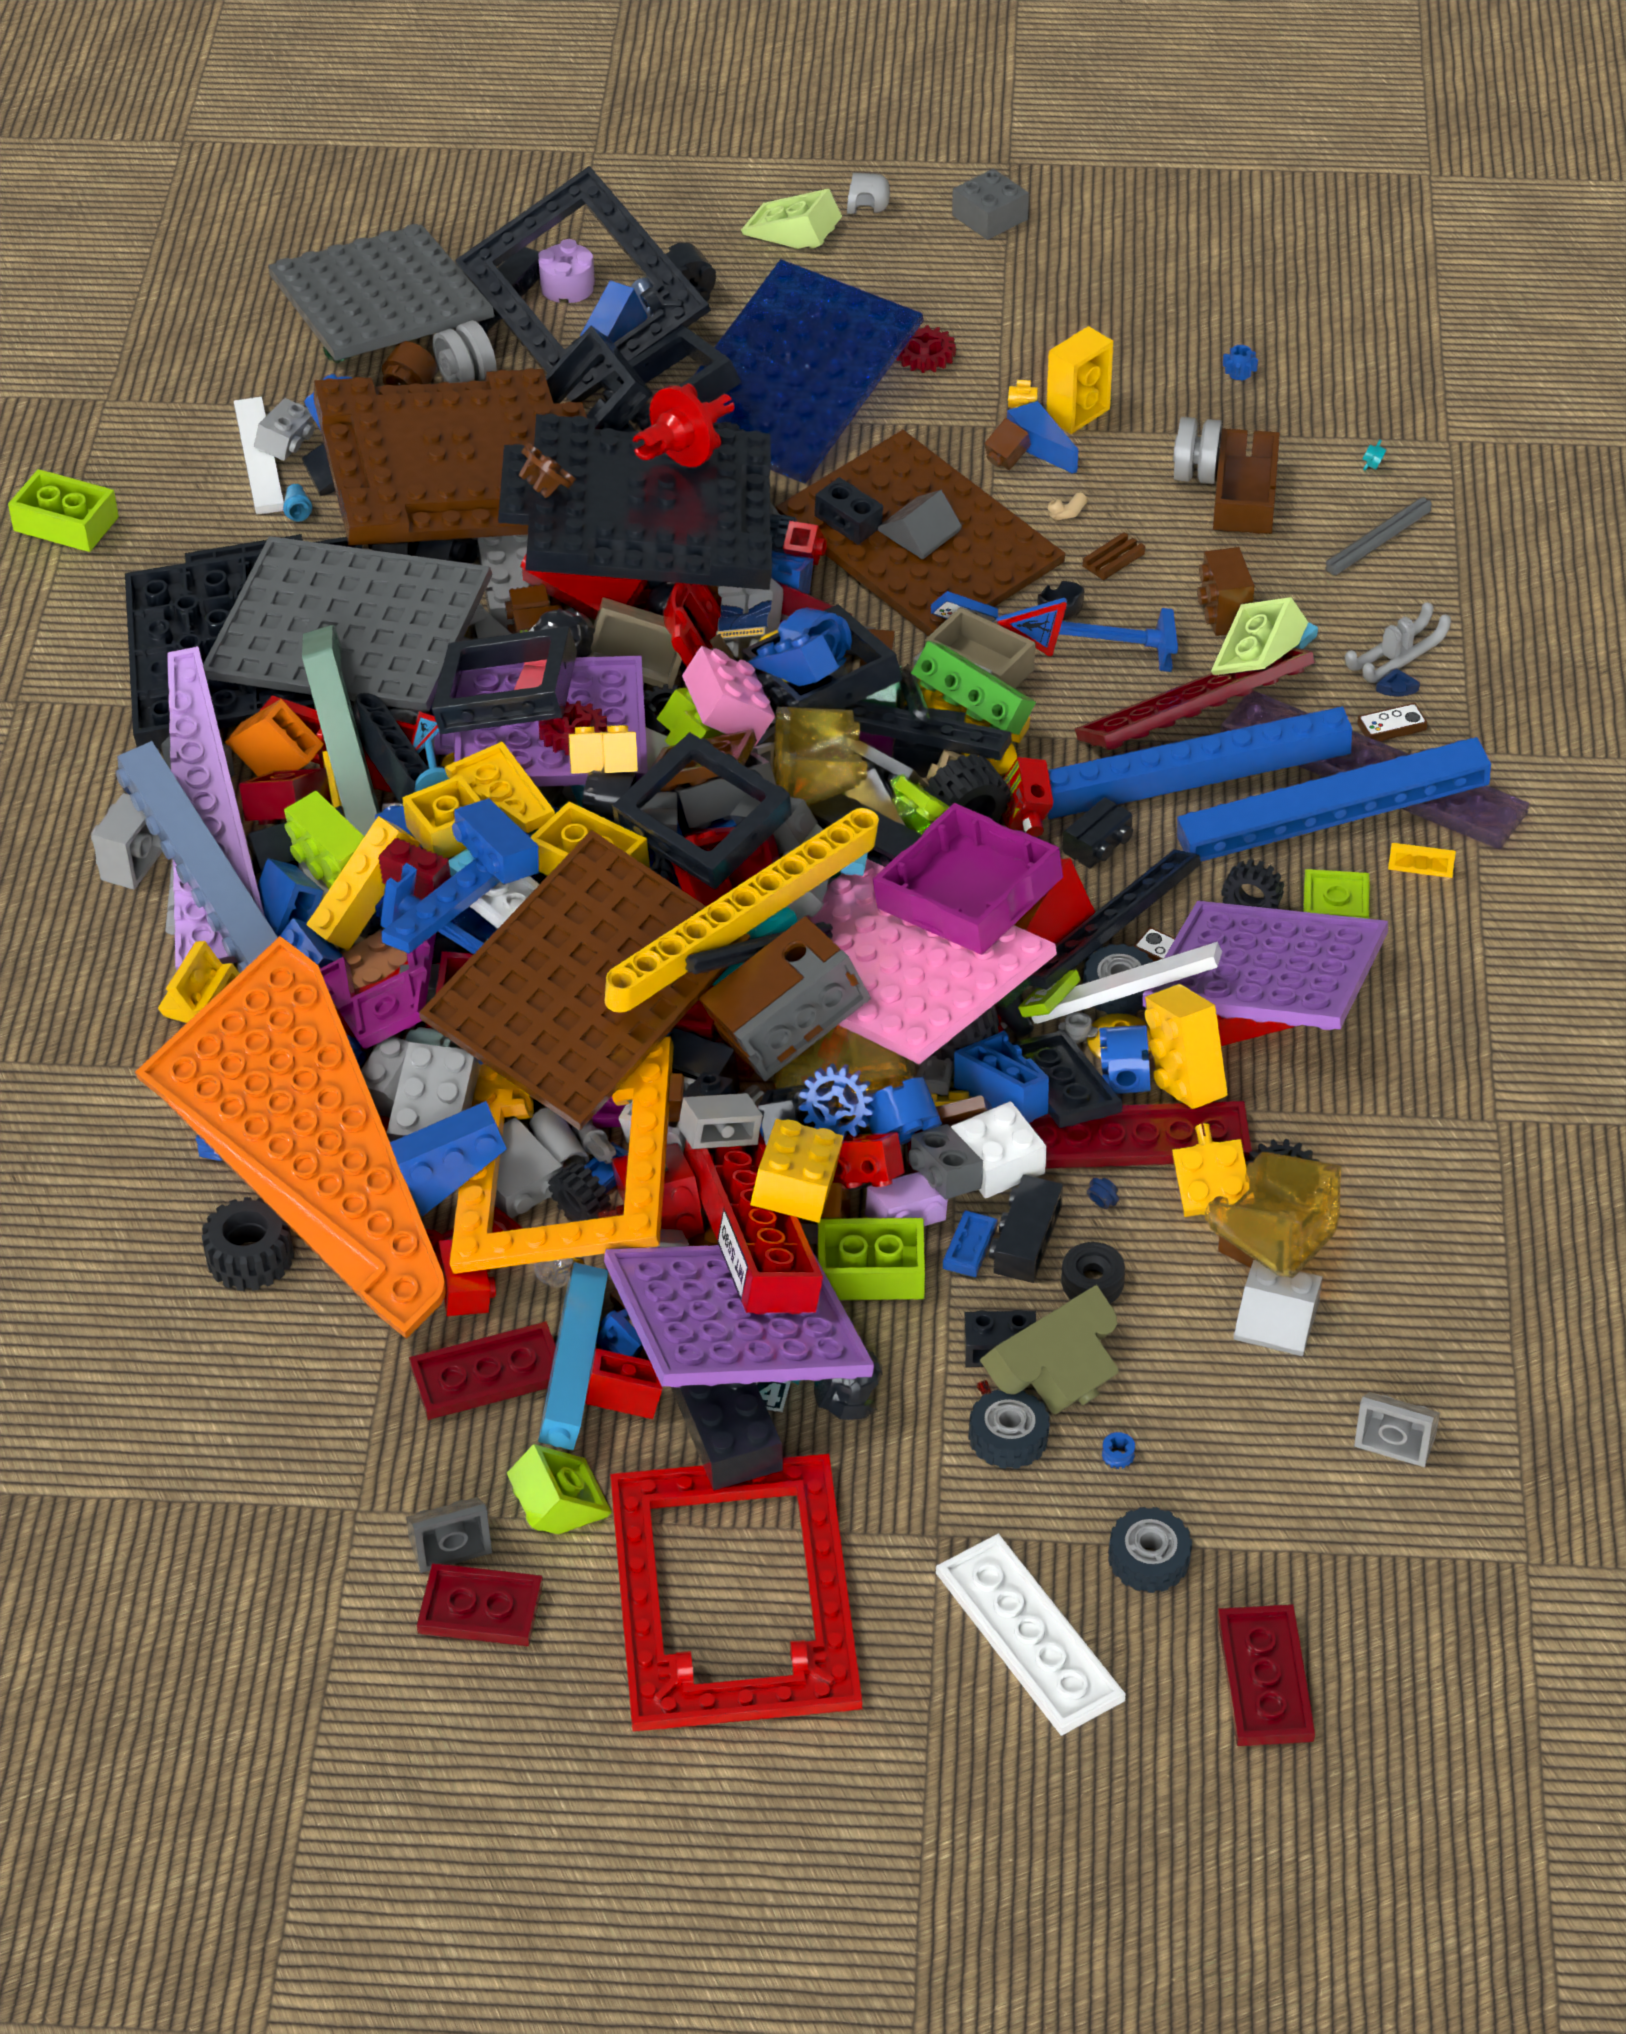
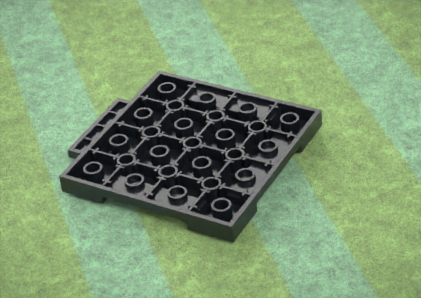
[498,414,772,590]
[125,534,363,749]

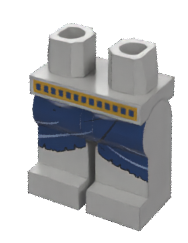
[716,578,783,662]

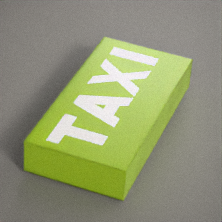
[1018,970,1081,1017]

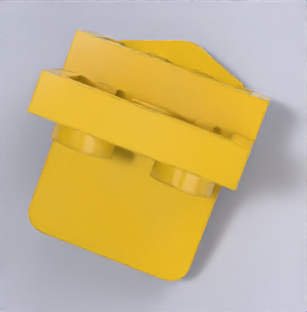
[158,941,240,1023]

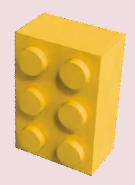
[1046,326,1114,434]
[530,802,650,876]
[1145,984,1228,1109]
[750,1119,844,1223]

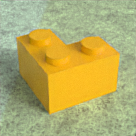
[568,725,638,774]

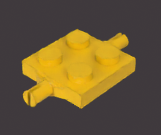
[1172,1124,1253,1235]

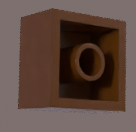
[1197,547,1255,636]

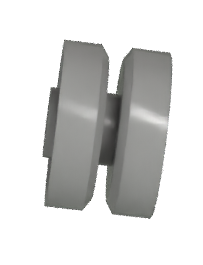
[433,320,497,383]
[1173,416,1222,484]

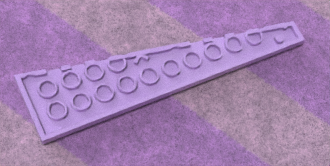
[168,647,265,972]

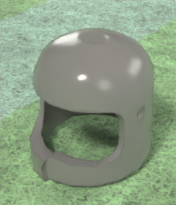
[847,173,890,214]

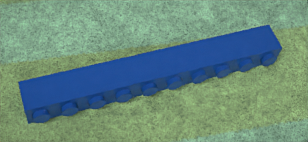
[1047,706,1352,820]
[1177,737,1491,862]

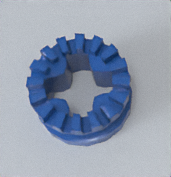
[1102,1432,1135,1469]

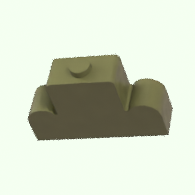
[980,1284,1118,1414]

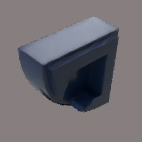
[1376,668,1420,697]

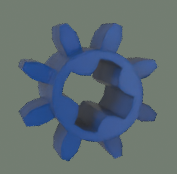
[1223,345,1258,380]

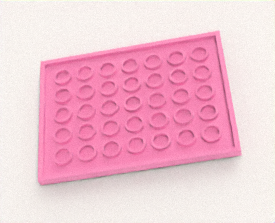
[806,859,1057,1064]

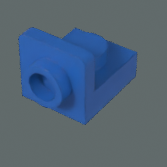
[596,1309,644,1358]

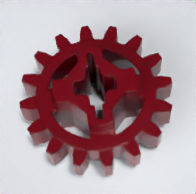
[895,325,956,373]
[538,701,607,756]

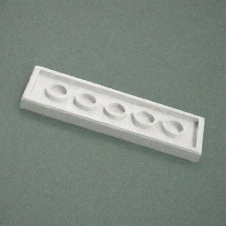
[936,1533,1125,1736]

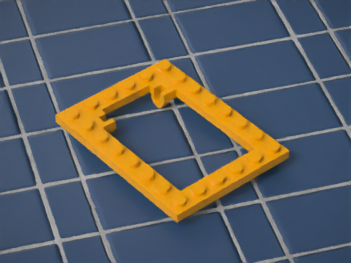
[450,1036,674,1274]

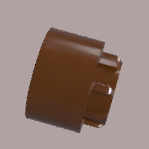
[382,341,438,386]

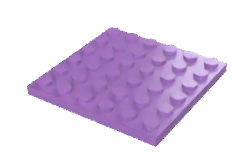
[455,656,648,787]
[1143,901,1388,1030]
[604,1245,874,1387]

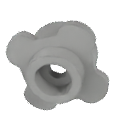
[1058,1012,1098,1043]

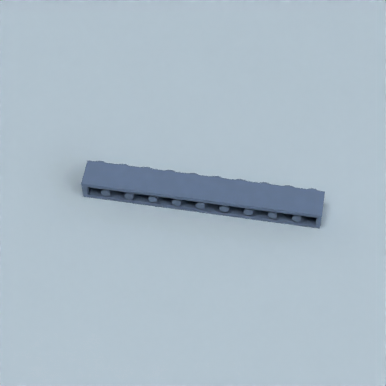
[115,741,278,973]

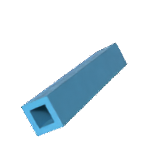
[538,1262,608,1450]

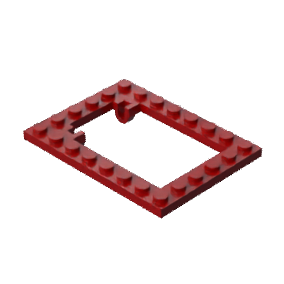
[610,1454,862,1732]

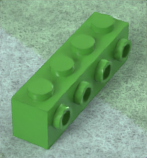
[911,641,1036,735]

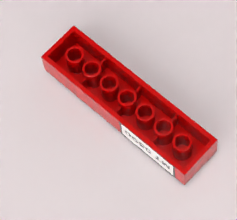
[684,1132,823,1315]

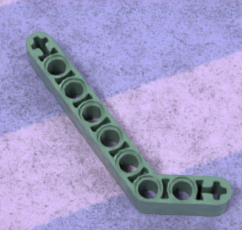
[302,625,380,836]

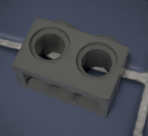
[908,1124,983,1200]

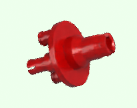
[632,383,735,467]

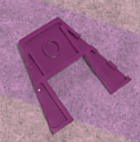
[320,933,436,1049]

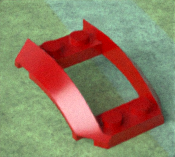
[663,583,721,667]

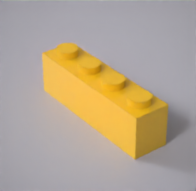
[306,816,421,951]

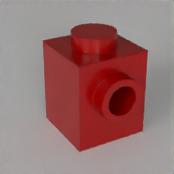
[783,521,827,565]

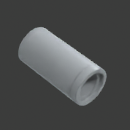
[529,1107,589,1168]

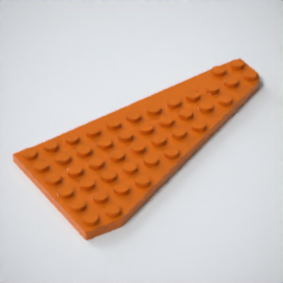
[135,936,446,1339]

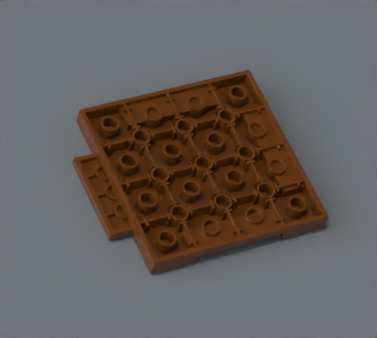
[314,368,587,545]

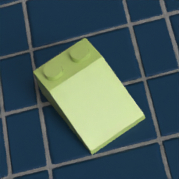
[741,189,842,249]
[1211,597,1308,675]

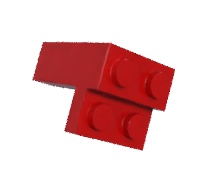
[611,1143,705,1239]

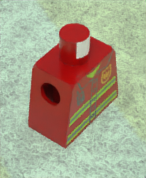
[1002,757,1053,837]

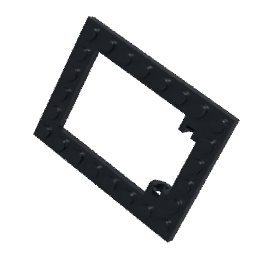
[455,166,711,402]

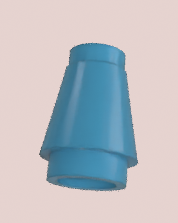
[283,484,312,522]

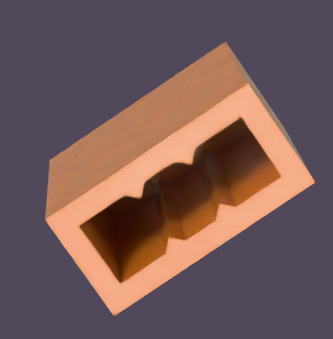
[225,699,324,776]

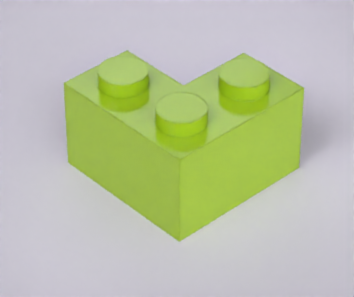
[657,688,726,746]

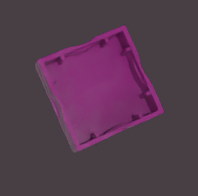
[873,803,1063,955]

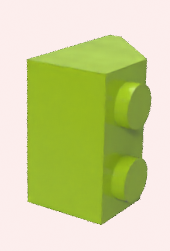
[507,1444,612,1535]

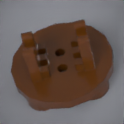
[519,442,576,498]

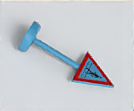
[411,711,450,792]

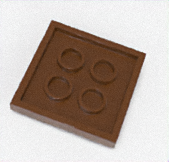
[651,729,757,792]

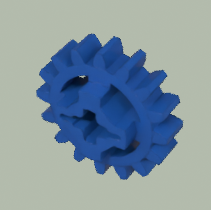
[799,1064,875,1140]

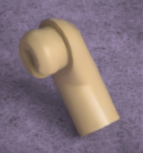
[1047,493,1087,520]

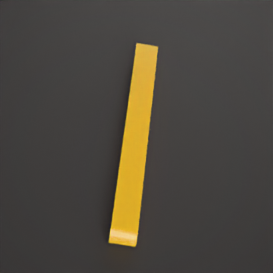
[604,808,879,1013]

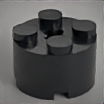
[666,243,716,302]

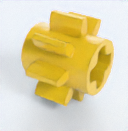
[1008,380,1038,408]

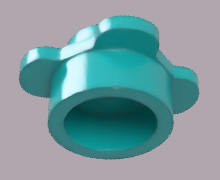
[1362,439,1387,471]

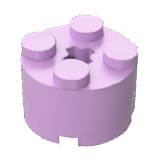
[538,239,595,303]

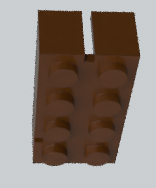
[1213,428,1280,534]

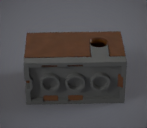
[699,916,871,1082]

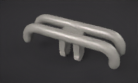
[1345,602,1451,683]

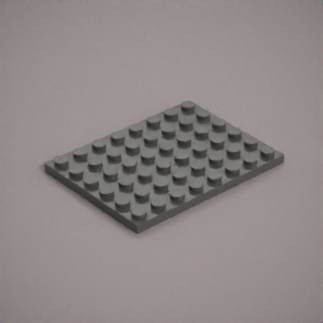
[268,224,494,361]
[203,536,493,712]

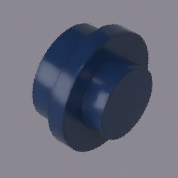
[1086,1178,1119,1209]

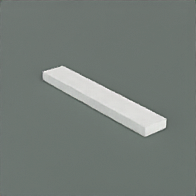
[234,397,284,515]
[1032,942,1222,1024]

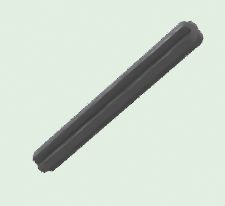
[1325,497,1432,575]

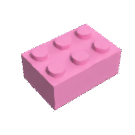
[682,646,775,746]

